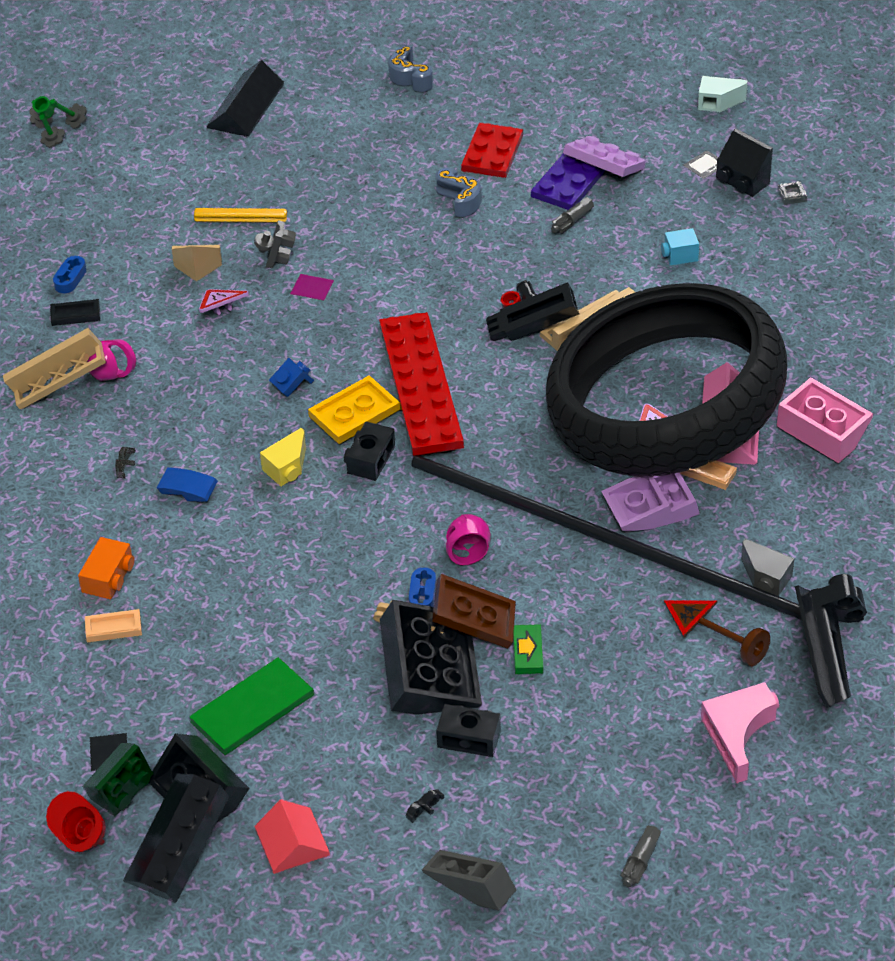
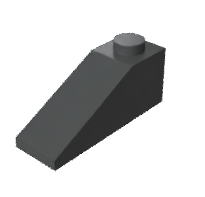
[421,850,517,910]

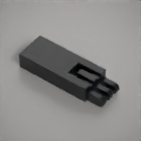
[486,282,579,341]

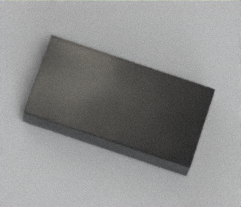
[50,299,101,326]

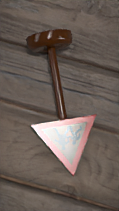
[664,600,770,666]

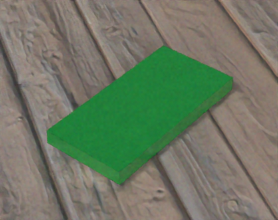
[189,657,314,756]

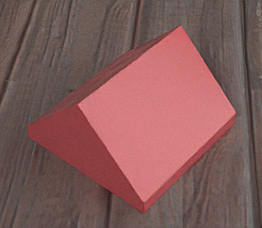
[255,799,330,874]

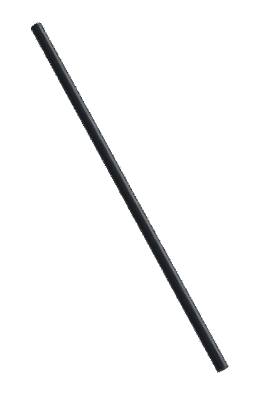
[411,455,802,620]

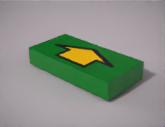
[513,624,543,674]

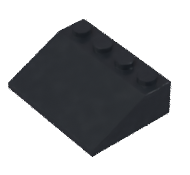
[380,600,482,715]

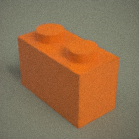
[78,537,134,600]

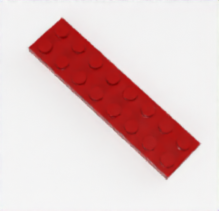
[379,312,464,456]

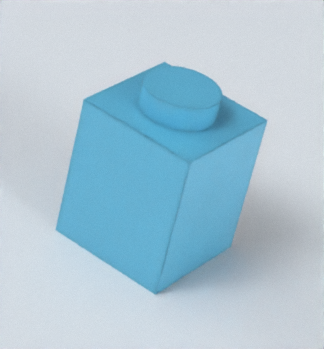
[661,228,699,265]

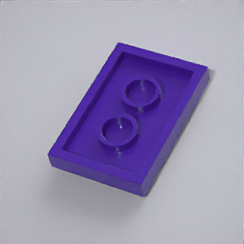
[531,153,605,210]

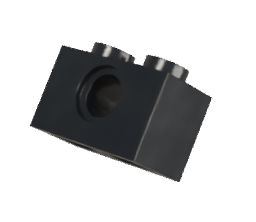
[344,421,395,481]
[436,704,501,757]

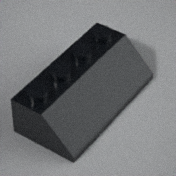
[123,774,229,903]

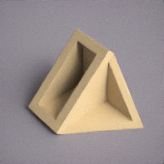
[172,245,222,282]

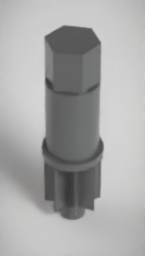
[551,197,594,234]
[620,825,661,887]

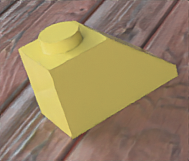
[260,428,306,486]

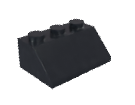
[149,733,249,823]

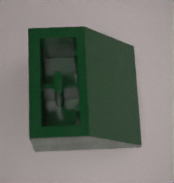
[82,743,154,816]

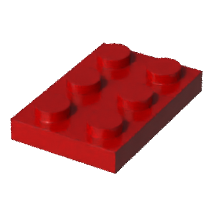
[461,123,523,178]

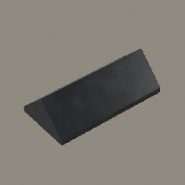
[207,59,284,137]

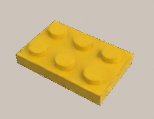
[308,375,400,444]

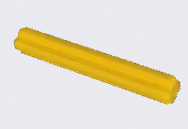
[194,208,287,223]

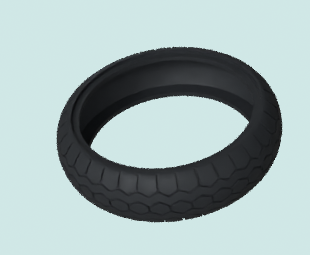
[546,283,787,476]

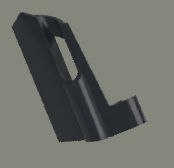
[795,574,867,708]

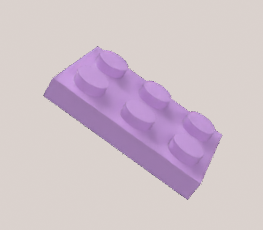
[563,136,646,177]

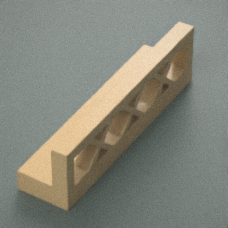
[540,287,635,351]
[3,328,106,409]

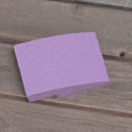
[601,473,700,531]

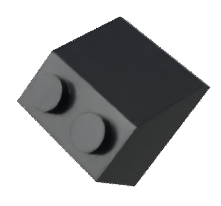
[716,129,773,197]

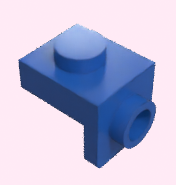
[269,358,314,397]

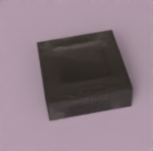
[777,181,807,205]

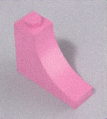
[701,682,779,783]

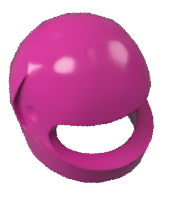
[87,339,136,381]
[446,514,491,565]

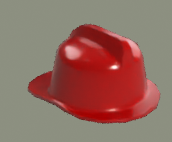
[46,791,106,852]

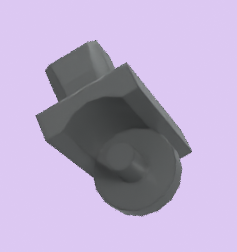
[254,220,296,268]

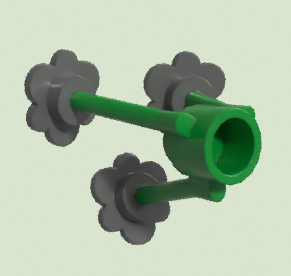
[29,96,87,148]

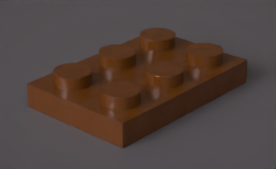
[432,574,516,649]

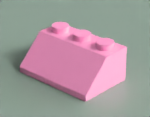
[777,378,873,463]

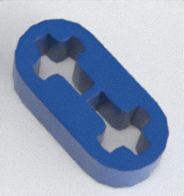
[53,256,87,294]
[409,567,436,607]

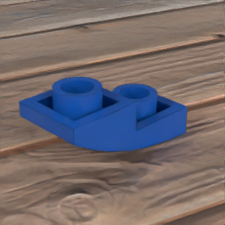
[157,467,218,502]

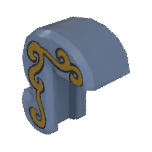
[388,47,433,92]
[435,168,482,217]

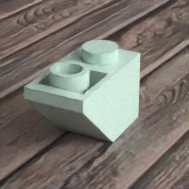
[698,76,748,112]

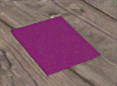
[290,274,334,300]

